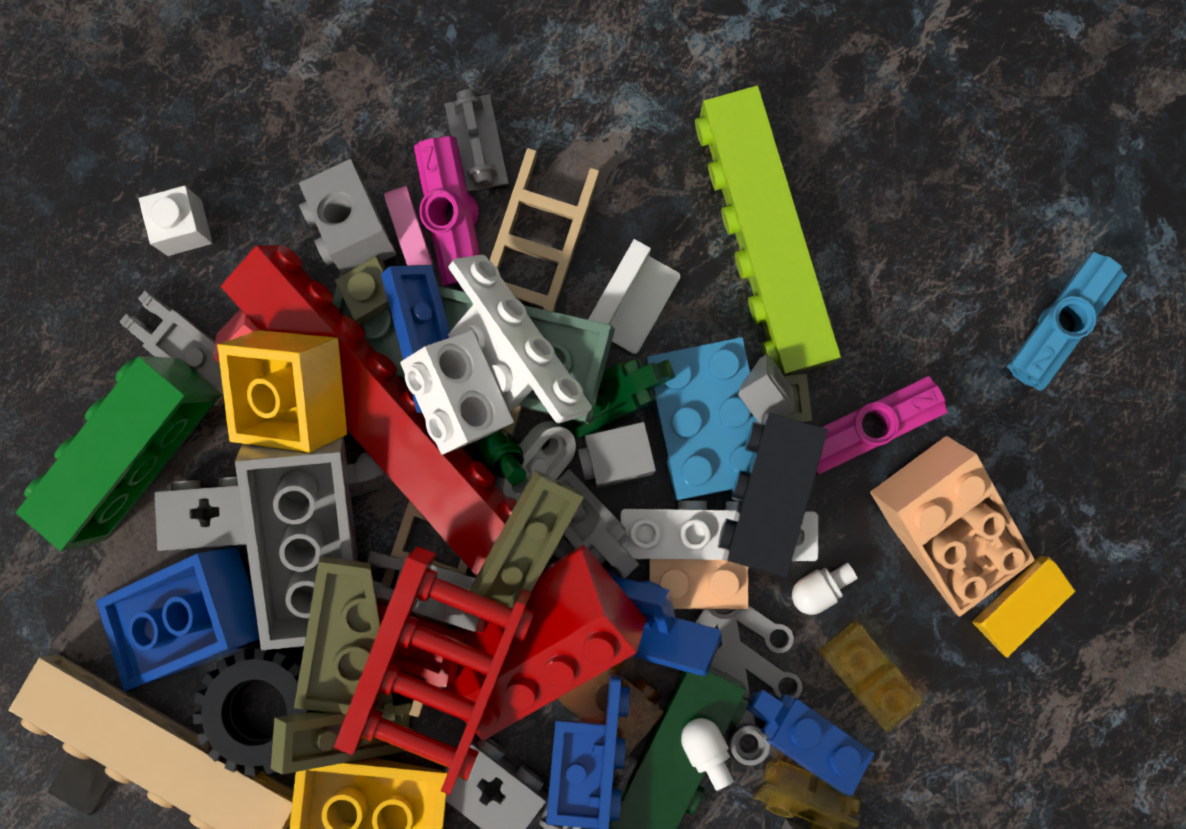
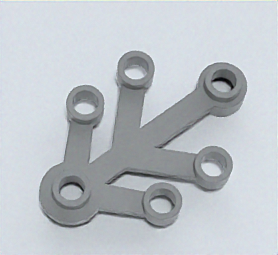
[694,605,803,766]

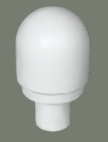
[792,562,858,615]
[681,718,734,791]

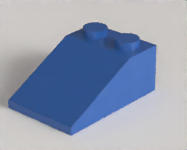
[96,547,260,692]

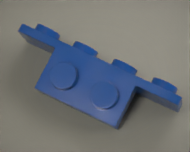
[606,570,722,676]
[546,673,630,829]

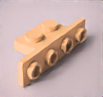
[649,559,748,609]

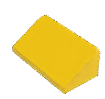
[972,556,1075,658]

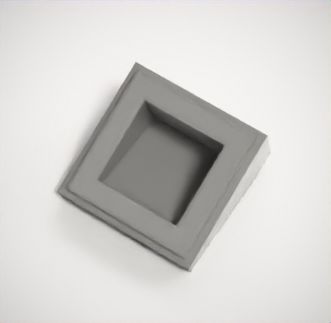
[738,354,795,423]

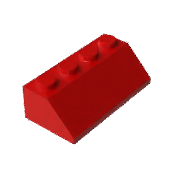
[446,544,647,741]

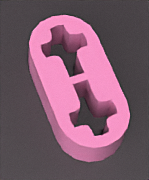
[384,186,435,270]

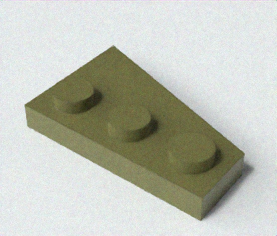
[294,556,396,720]

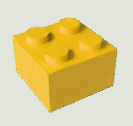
[217,330,347,453]

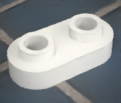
[494,421,576,502]

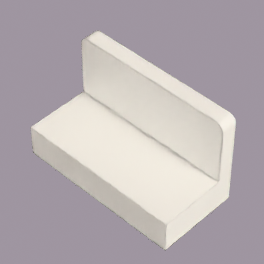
[588,239,680,355]

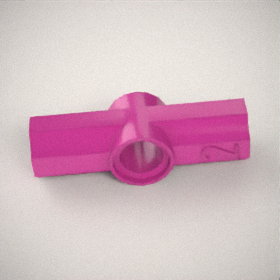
[414,136,480,286]
[816,376,948,476]

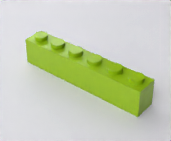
[695,86,841,376]

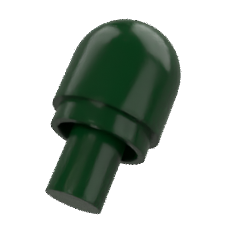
[478,429,527,485]

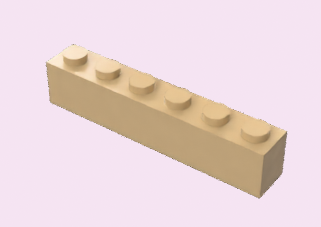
[8,654,294,829]

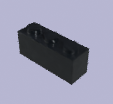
[717,412,828,578]

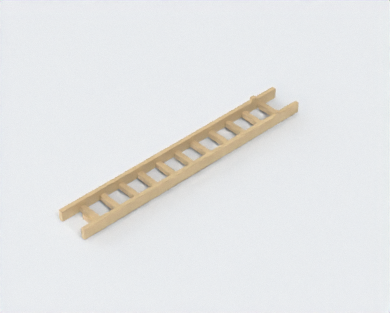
[376,148,599,717]

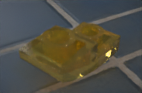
[818,620,924,733]

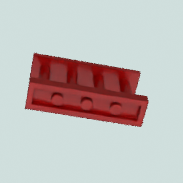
[333,546,535,795]

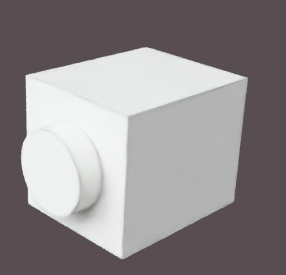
[138,186,213,256]

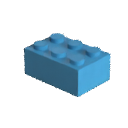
[645,337,758,502]

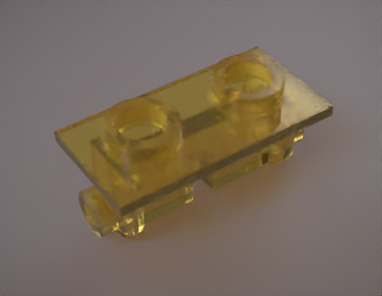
[753,760,861,829]

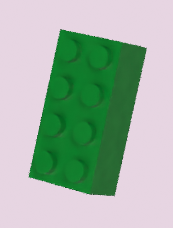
[15,356,222,552]

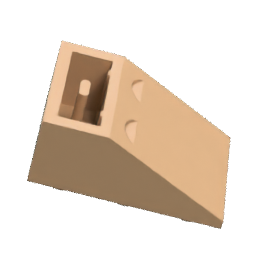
[870,436,1035,617]

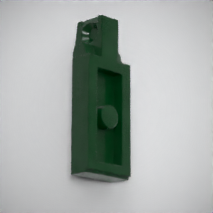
[565,358,676,440]

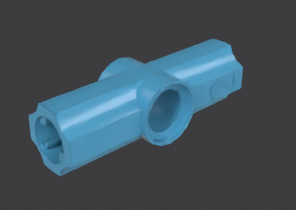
[1006,252,1127,391]

